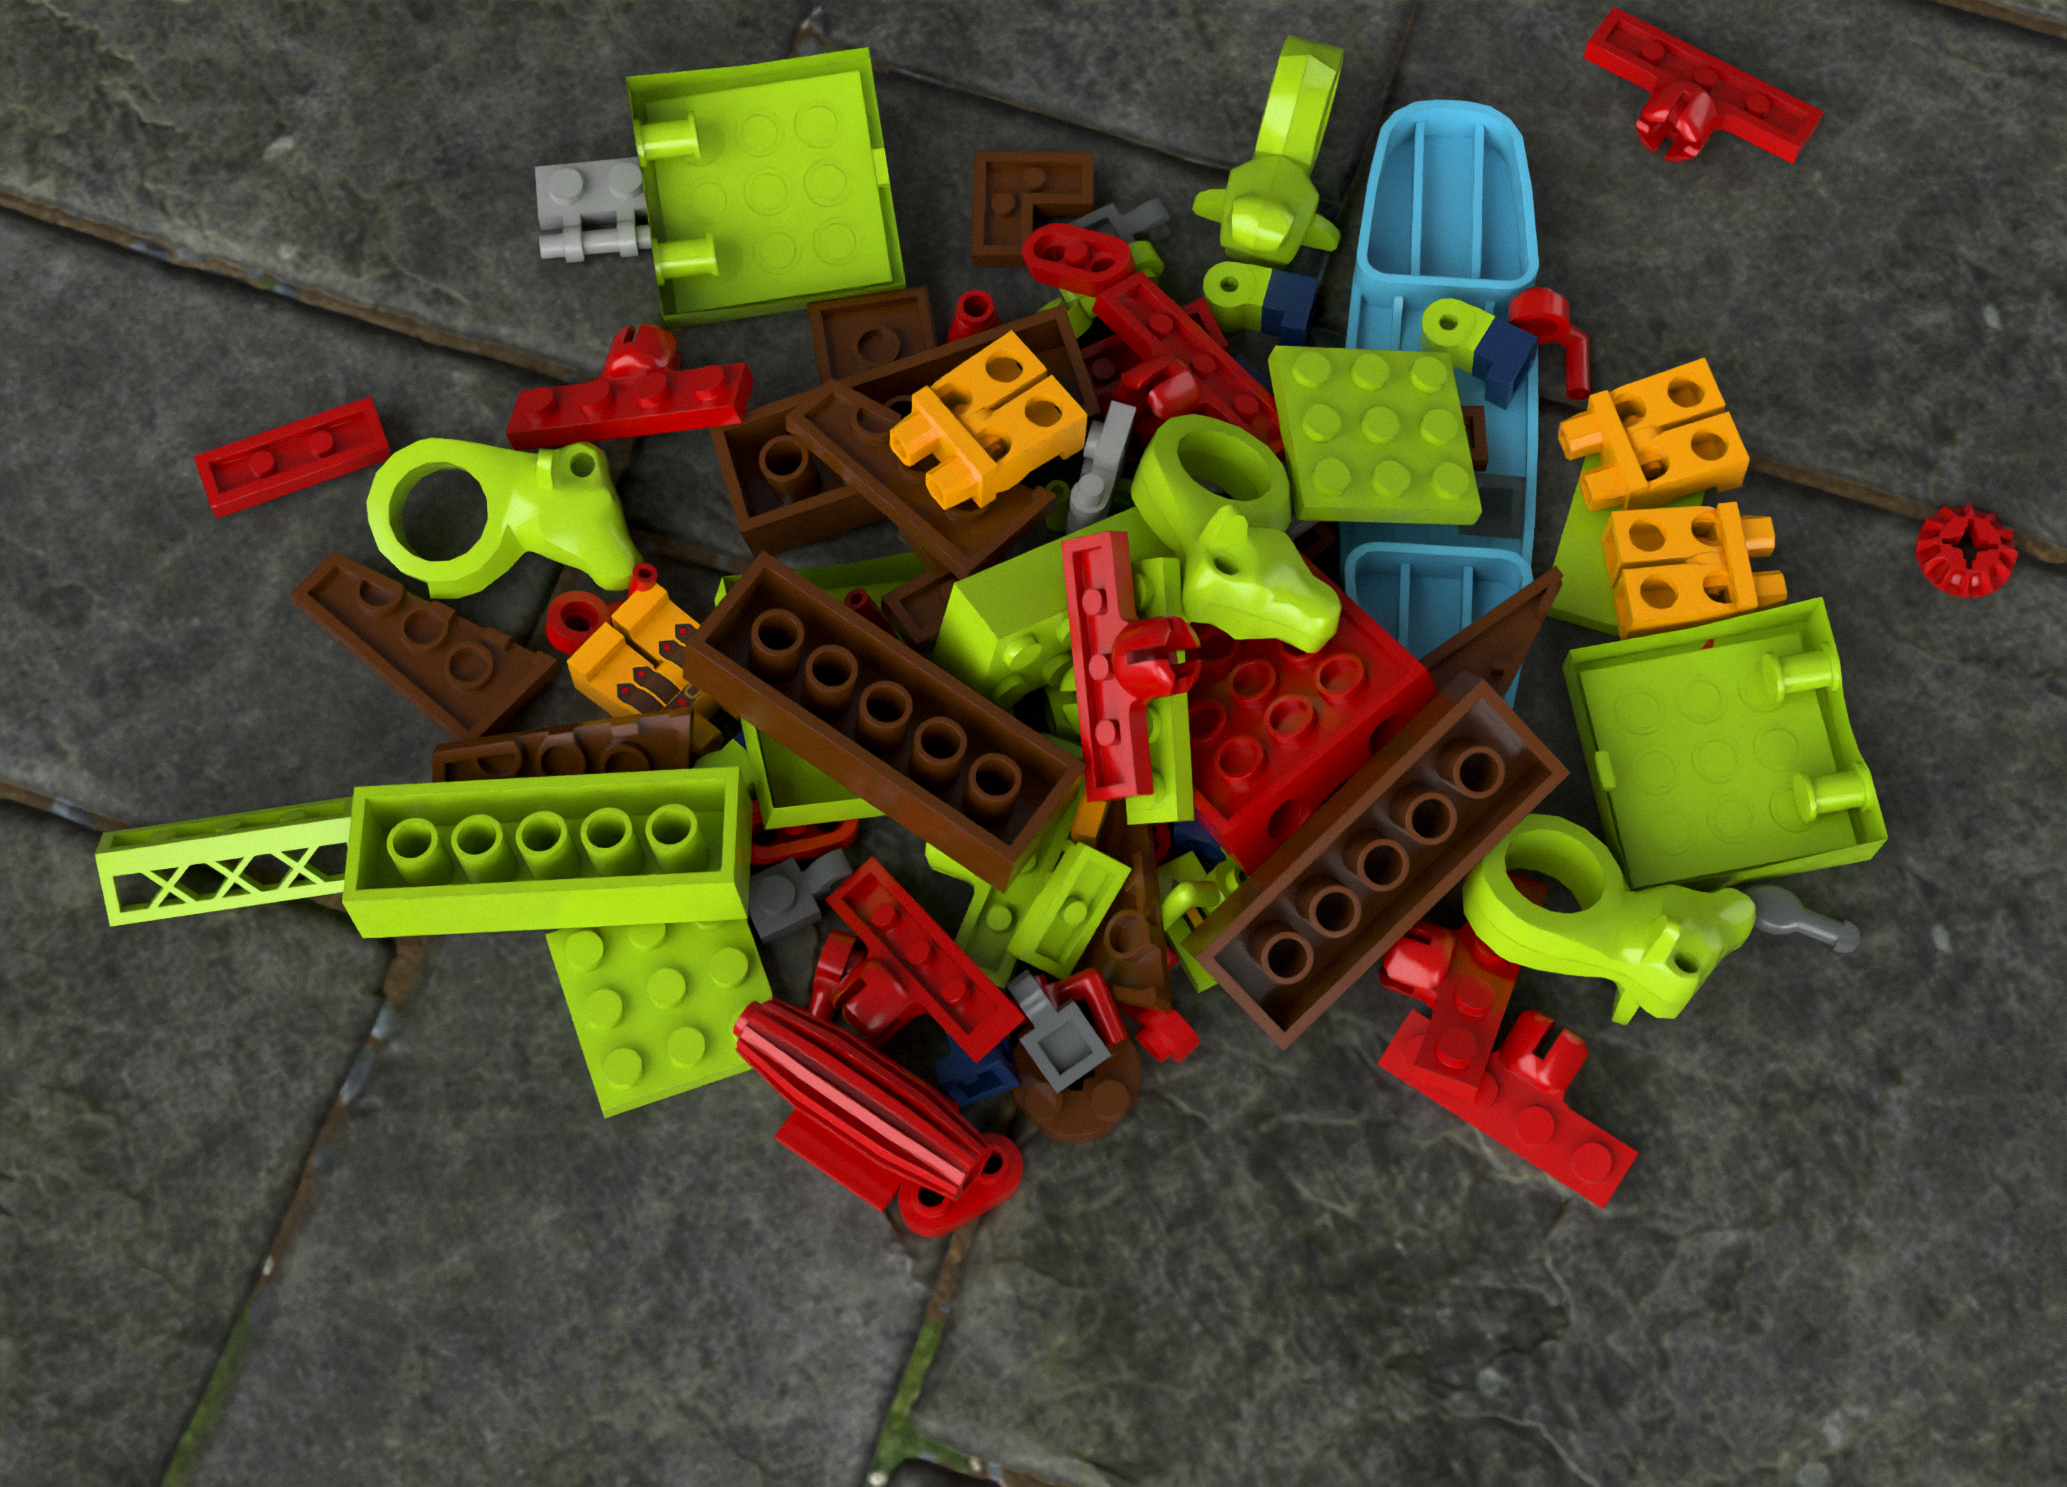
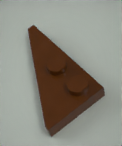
[1418,566,1564,699]
[1059,799,1172,1013]

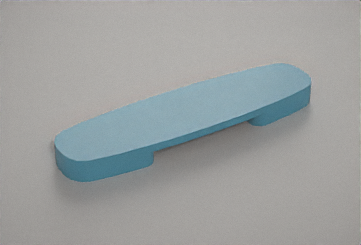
[1338,99,1539,709]

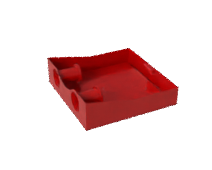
[1185,548,1439,877]

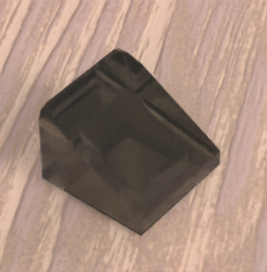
[1458,473,1527,539]

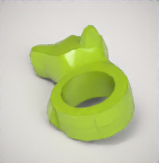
[1192,34,1344,271]
[1130,414,1342,653]
[366,437,644,599]
[1462,813,1756,1025]

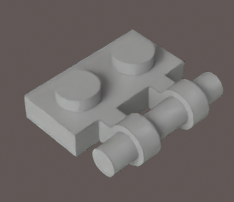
[535,157,652,263]
[1066,401,1136,535]

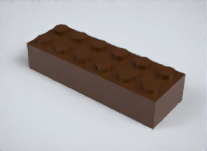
[709,304,1104,559]
[682,550,1087,894]
[1180,670,1570,1051]

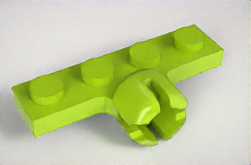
[1060,557,1194,825]
[925,732,1085,995]

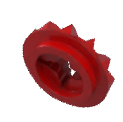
[1915,502,2019,598]

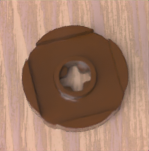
[1010,1009,1141,1143]

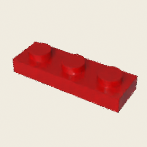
[193,396,392,519]

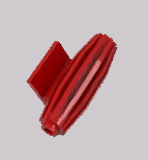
[733,997,994,1214]

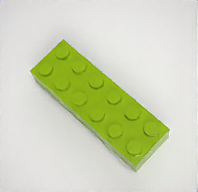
[342,766,753,938]

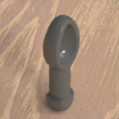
[1742,885,1862,954]

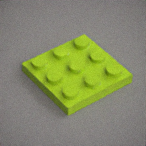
[1268,345,1482,525]
[545,919,774,1118]

